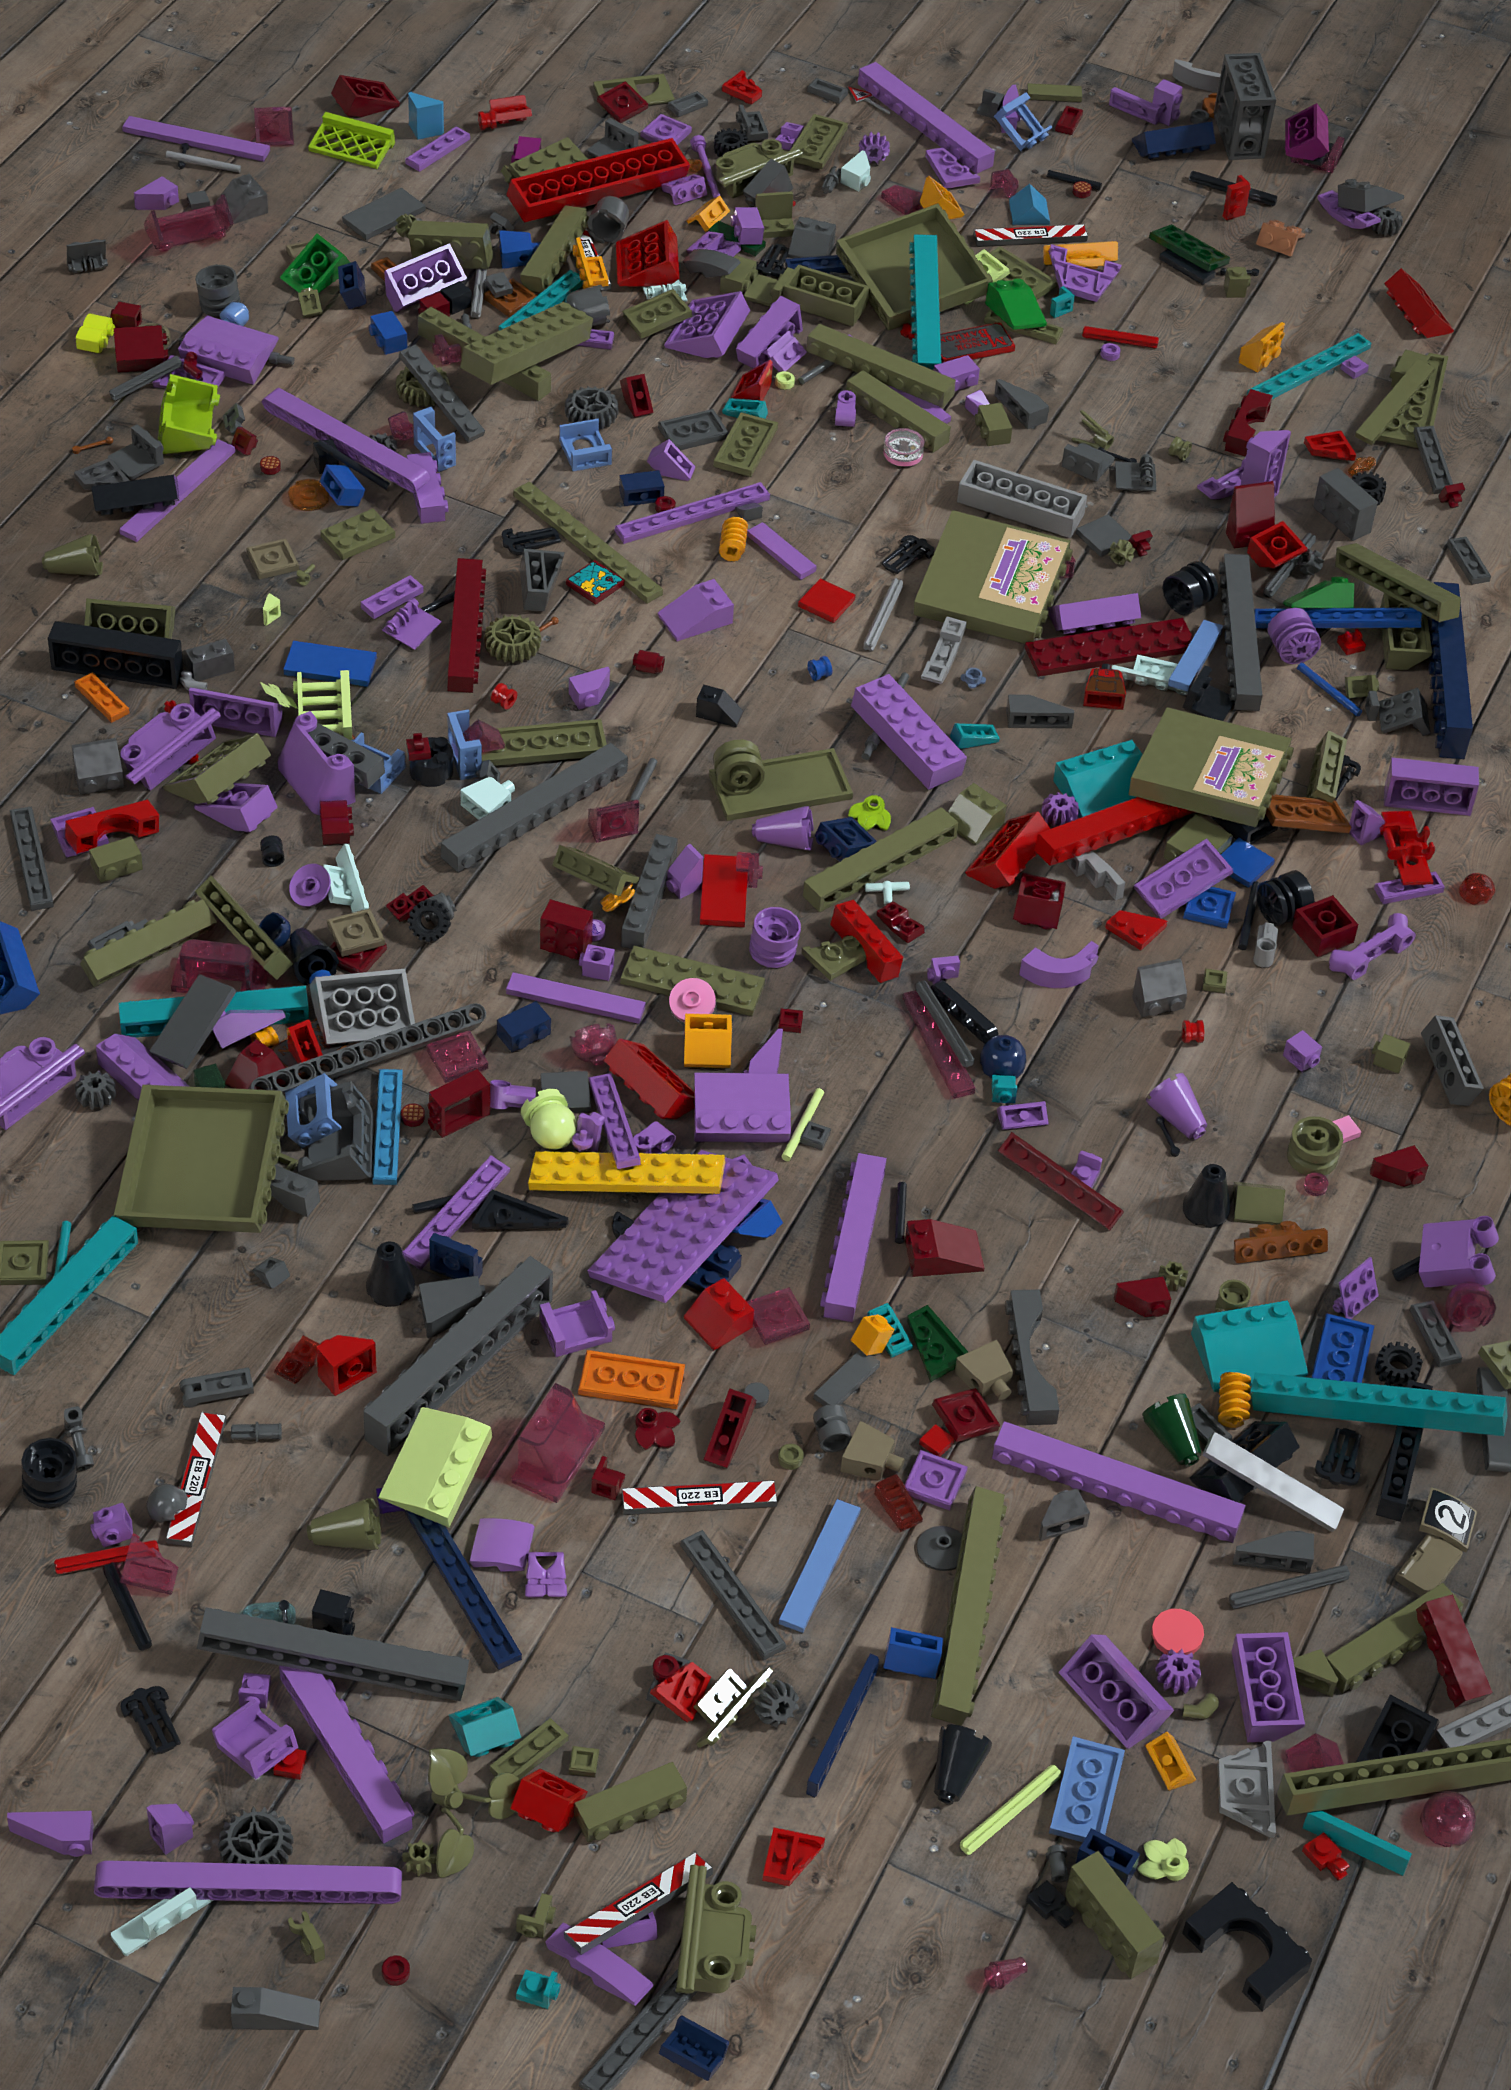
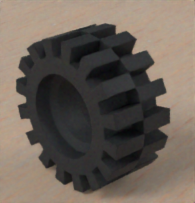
[714,128,748,157]
[1351,471,1386,505]
[408,899,451,942]
[1375,1342,1422,1387]

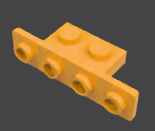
[572,237,609,289]
[1043,241,1118,269]

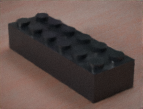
[47,621,183,689]

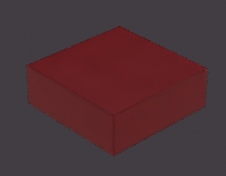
[778,1008,803,1033]

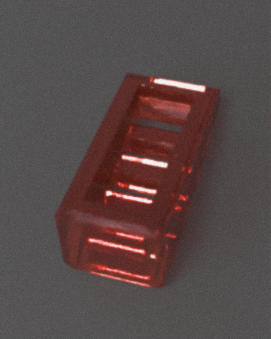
[874,1474,923,1532]

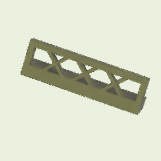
[1306,730,1347,803]
[552,845,639,896]

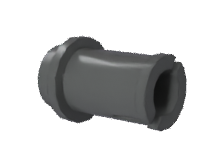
[1046,1845,1069,1883]

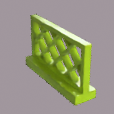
[308,112,395,169]

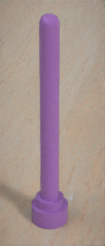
[690,135,720,198]

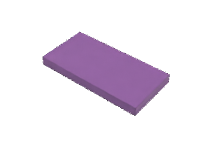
[1134,838,1233,919]

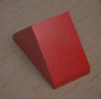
[287,1019,323,1065]

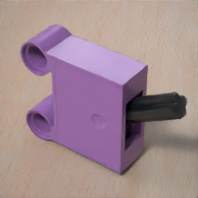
[1392,1216,1499,1288]

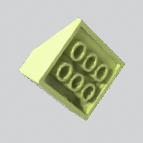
[378,1407,492,1527]

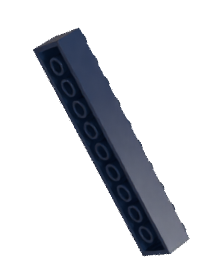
[1427,582,1473,759]

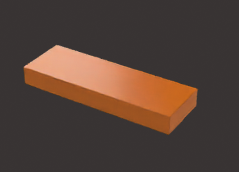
[74,672,130,723]

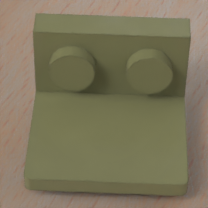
[755,191,794,238]
[744,267,795,307]

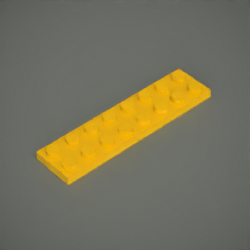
[528,1151,725,1194]

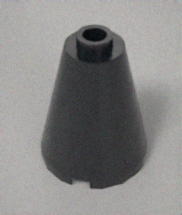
[290,928,339,986]
[1183,1164,1230,1228]
[366,1241,415,1307]
[934,1724,992,1804]

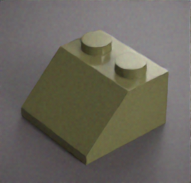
[948,783,1007,846]

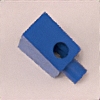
[499,231,541,269]

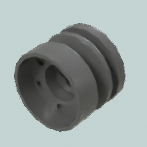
[195,264,241,317]

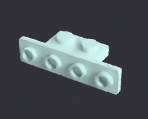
[1111,655,1193,695]
[323,844,369,913]
[111,1887,214,1956]

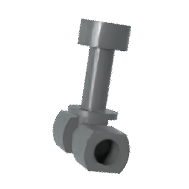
[64,1406,94,1471]

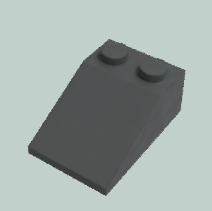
[1338,179,1404,213]

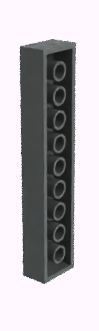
[363,1256,553,1456]

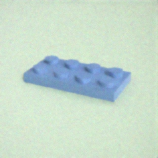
[1049,1737,1125,1842]

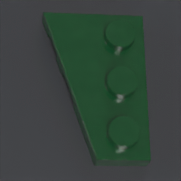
[907,1305,968,1383]

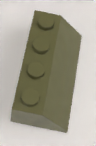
[1380,593,1432,670]
[84,598,176,639]

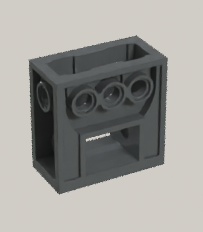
[1213,53,1276,160]

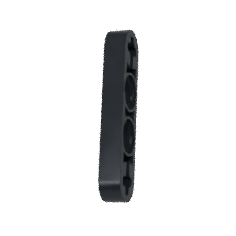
[930,980,999,1044]

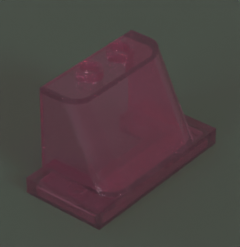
[171,940,270,993]
[512,1383,605,1503]

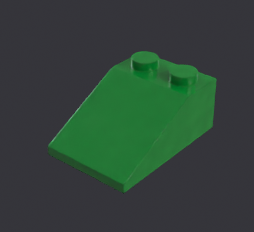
[280,234,351,293]
[985,278,1047,330]
[1283,577,1354,608]

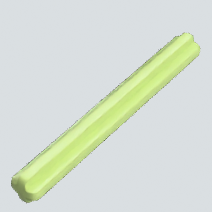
[960,1765,1061,1855]

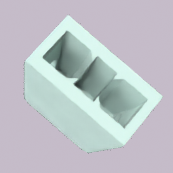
[460,777,515,820]

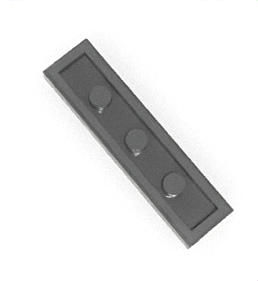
[1413,426,1453,494]

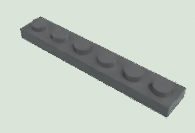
[398,344,485,443]

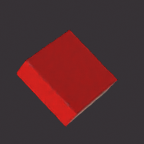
[919,1424,955,1457]

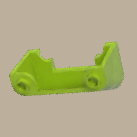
[158,374,220,454]

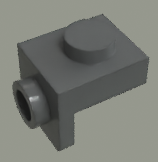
[484,272,513,298]

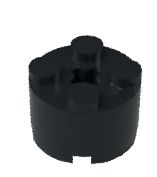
[409,737,453,787]

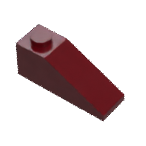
[704,1388,757,1469]

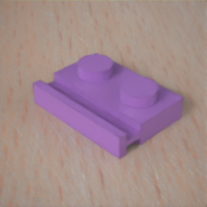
[763,331,807,372]

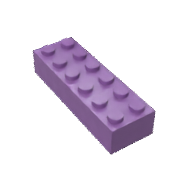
[851,674,967,790]

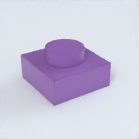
[1340,356,1369,379]

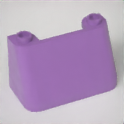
[278,711,355,815]

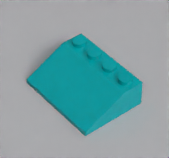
[1053,740,1143,818]
[1191,1300,1308,1392]

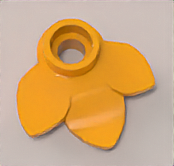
[600,883,635,912]

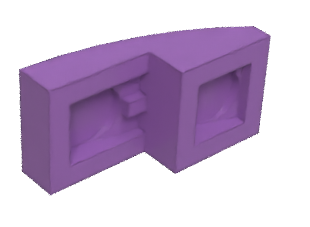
[775,122,804,150]

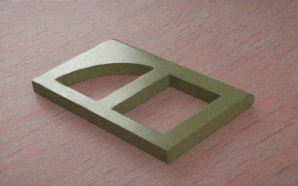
[593,74,675,111]

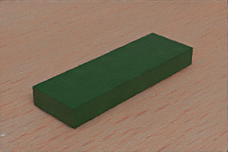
[708,221,766,256]

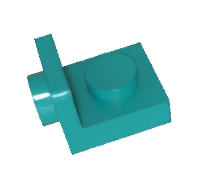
[1050,286,1075,318]
[991,1075,1017,1103]
[516,1969,561,2009]

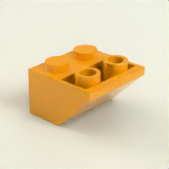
[1238,322,1285,373]
[684,1013,732,1068]

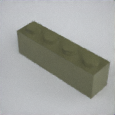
[574,1762,687,1843]

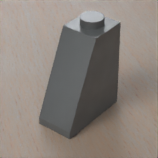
[743,158,793,207]
[419,1276,486,1338]

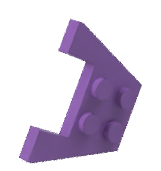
[1049,244,1122,302]

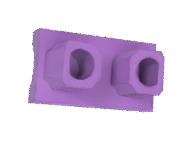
[572,1112,605,1153]

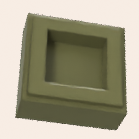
[1202,968,1228,994]
[569,1746,599,1777]

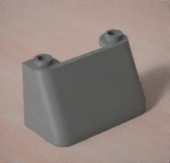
[297,1081,373,1181]

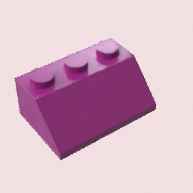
[1285,103,1329,160]

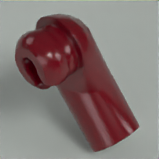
[183,352,203,380]

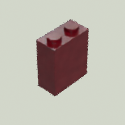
[113,325,169,373]

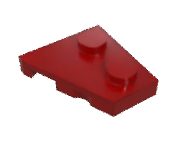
[722,70,762,105]
[1304,430,1356,461]
[1105,910,1168,950]
[650,1662,711,1722]
[762,1827,825,1886]

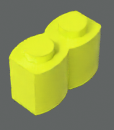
[76,313,115,353]

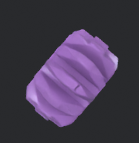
[859,132,890,164]
[1041,792,1079,828]
[1156,1649,1201,1694]

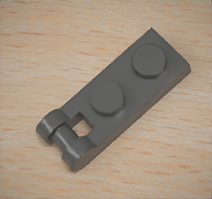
[179,1367,254,1408]

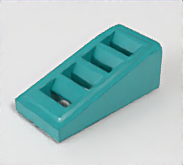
[722,398,768,419]
[950,723,1000,749]
[867,1303,913,1358]

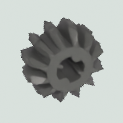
[1371,206,1403,236]
[75,1070,116,1110]
[753,1679,799,1728]

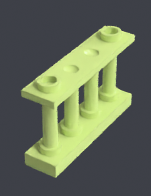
[293,670,352,740]

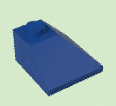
[732,1199,783,1238]

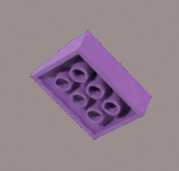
[664,291,750,358]
[178,316,279,385]
[694,1073,791,1143]

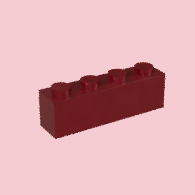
[1416,1594,1493,1708]

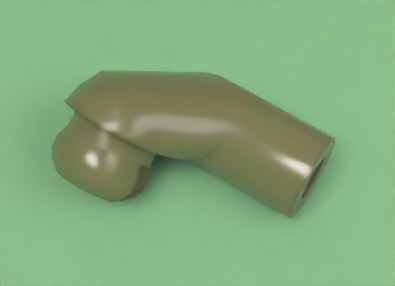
[1182,1693,1219,1719]

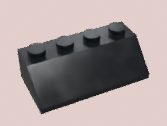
[91,474,180,516]
[1189,1421,1300,1503]

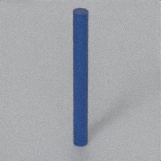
[1297,662,1362,717]

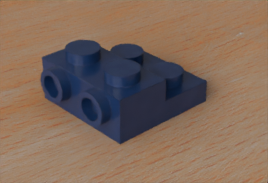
[815,817,877,862]
[429,1233,483,1279]
[684,1244,742,1292]

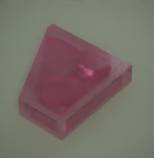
[881,185,923,215]
[120,1533,179,1595]

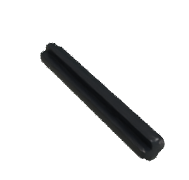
[103,1562,152,1651]

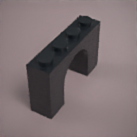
[1182,1882,1312,2012]

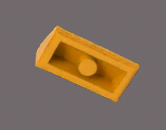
[1145,1732,1196,1791]

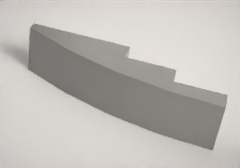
[1065,851,1125,900]

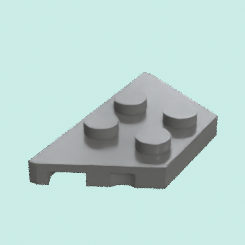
[1217,1741,1276,1838]

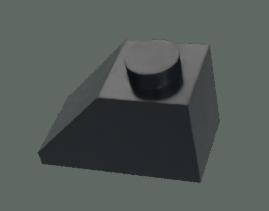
[696,684,743,728]

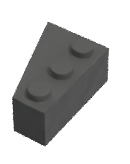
[520,548,565,611]

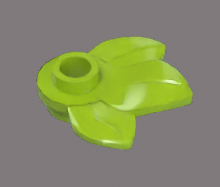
[848,795,891,831]

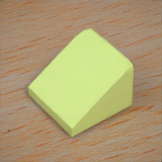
[263,593,281,626]

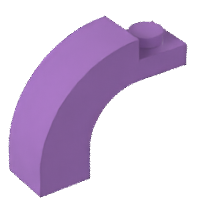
[1019,941,1099,988]

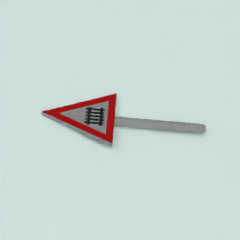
[847,87,891,114]

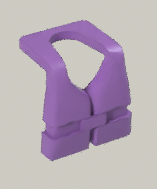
[525,1552,567,1597]

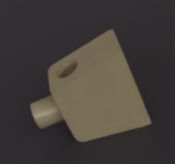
[955,1340,1013,1400]
[841,1421,905,1480]

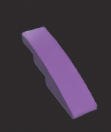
[545,1922,653,2006]

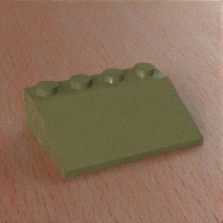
[162,733,271,804]

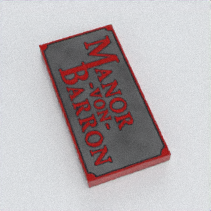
[940,322,1015,363]

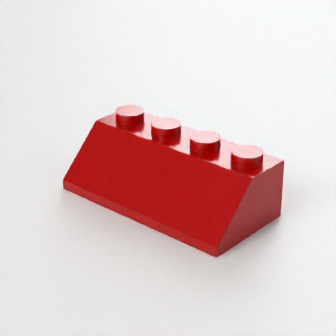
[1384,268,1454,338]
[965,811,1050,889]
[603,1038,694,1120]

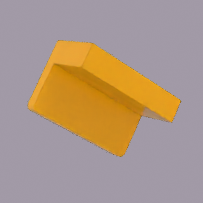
[686,195,730,232]

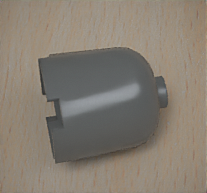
[587,196,629,243]
[565,285,610,326]

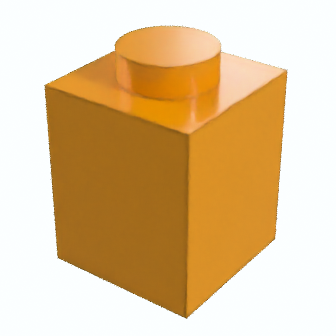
[851,1314,895,1356]

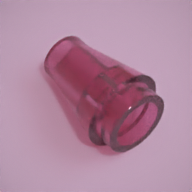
[984,1957,1028,1989]

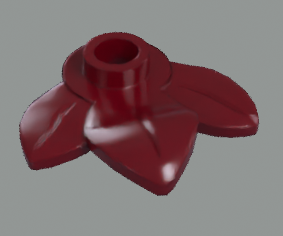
[635,1408,681,1450]

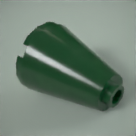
[1142,1394,1202,1467]

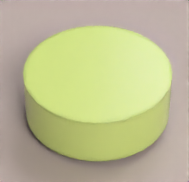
[775,371,795,390]

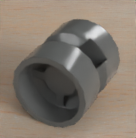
[813,1404,852,1452]

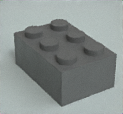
[1313,468,1378,541]

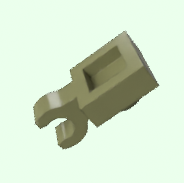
[288,1911,325,1963]

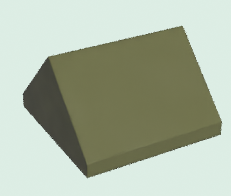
[1234,1182,1285,1225]

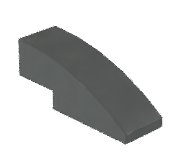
[682,249,741,278]

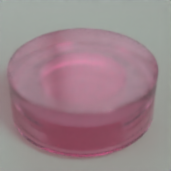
[1304,1173,1329,1196]

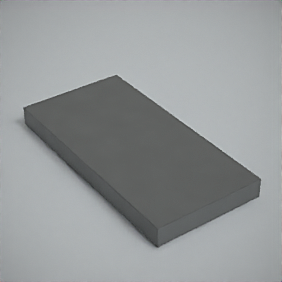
[342,188,425,240]
[149,974,237,1069]

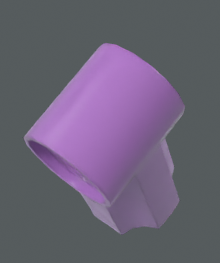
[490,1080,536,1109]

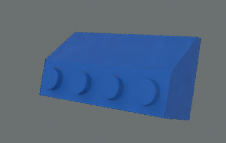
[0,921,40,1015]

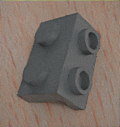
[736,104,769,141]

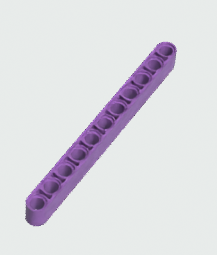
[262,388,430,493]
[94,1861,402,1904]

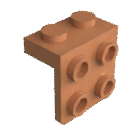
[1256,220,1305,256]

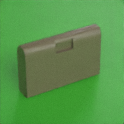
[1395,1533,1463,1596]

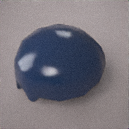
[259,912,291,948]

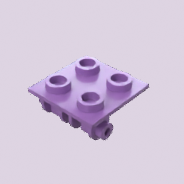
[382,598,441,650]
[1333,1257,1379,1319]

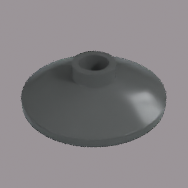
[917,1526,962,1571]

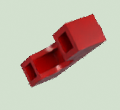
[65,799,159,854]
[830,899,904,983]

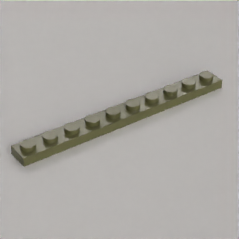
[513,482,663,604]

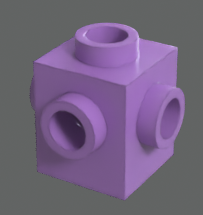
[91,1502,133,1548]

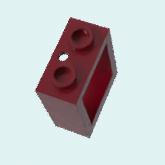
[427,1069,490,1138]

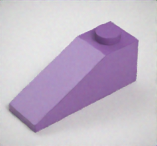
[212,1010,286,1048]
[744,1029,783,1074]
[7,1811,94,1857]

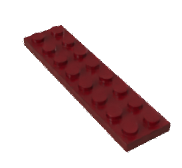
[1025,618,1193,677]

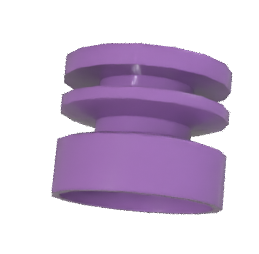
[1267,608,1321,664]
[749,907,801,968]

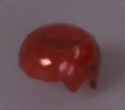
[1459,873,1495,905]

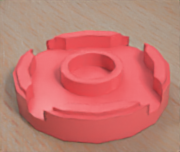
[1151,1609,1204,1655]

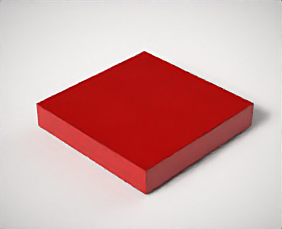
[798,578,856,623]

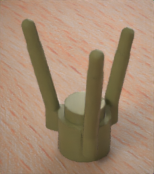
[1072,410,1114,450]

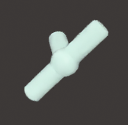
[865,881,910,906]

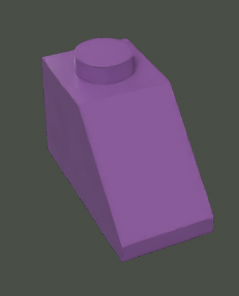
[134,177,179,210]
[647,439,695,481]
[569,667,610,710]
[1349,800,1385,845]
[666,844,703,899]
[146,1804,194,1855]

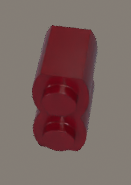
[320,800,354,845]

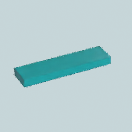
[1303,1810,1412,1876]

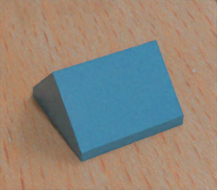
[408,92,444,140]
[1009,184,1050,225]

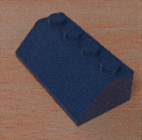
[1132,122,1216,159]

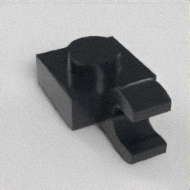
[1026,1880,1074,1928]

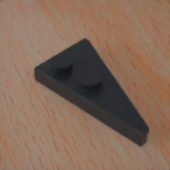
[472,1189,569,1230]

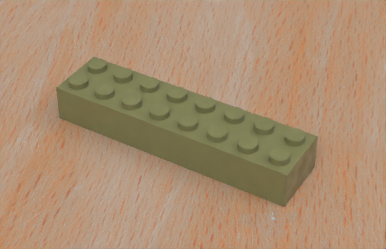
[460,302,593,385]

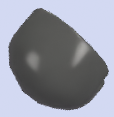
[146,1484,188,1523]

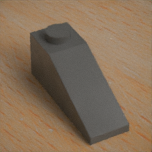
[994,379,1049,429]
[1006,695,1074,728]
[1233,1531,1314,1574]
[231,1987,320,2030]

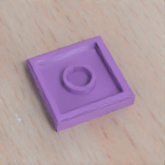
[641,114,692,145]
[902,1450,968,1511]

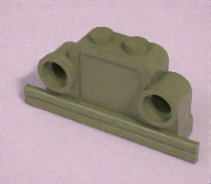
[716,139,803,199]
[676,1865,756,1994]

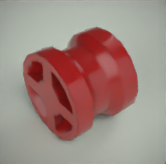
[478,110,497,130]
[491,683,517,710]
[1182,1020,1204,1043]

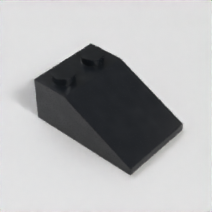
[1356,1694,1440,1762]

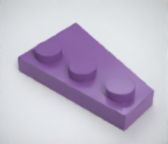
[925,147,980,189]
[152,355,225,388]

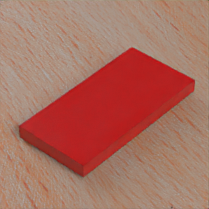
[700,854,749,927]

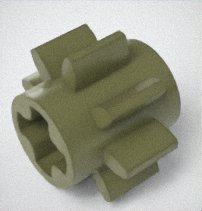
[395,213,417,238]
[1108,539,1135,565]
[1158,1261,1188,1292]
[402,1840,436,1877]

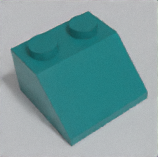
[449,1697,521,1757]

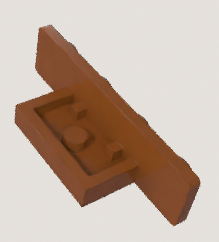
[1234,1221,1328,1263]

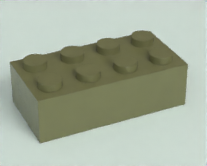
[408,221,493,269]
[783,265,869,326]
[1065,1851,1165,1979]

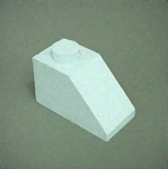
[840,150,871,192]

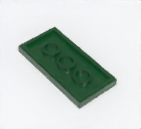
[1149,224,1230,271]

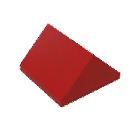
[731,360,773,401]

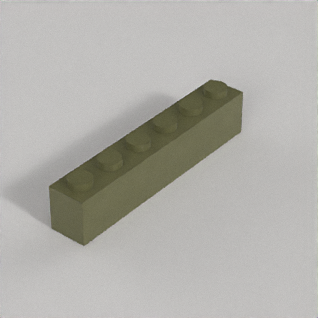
[520,205,589,293]
[846,370,951,453]
[195,876,293,980]
[80,899,217,987]
[1326,1583,1464,1694]

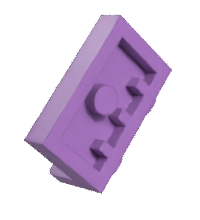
[661,174,707,205]

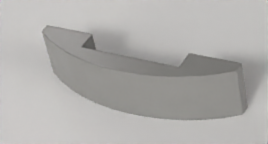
[1172,59,1221,92]
[921,617,967,684]

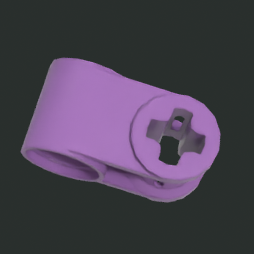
[835,390,856,427]
[633,1121,676,1154]

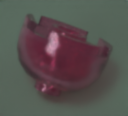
[569,1023,617,1066]
[1445,1282,1496,1332]
[1420,1791,1476,1847]

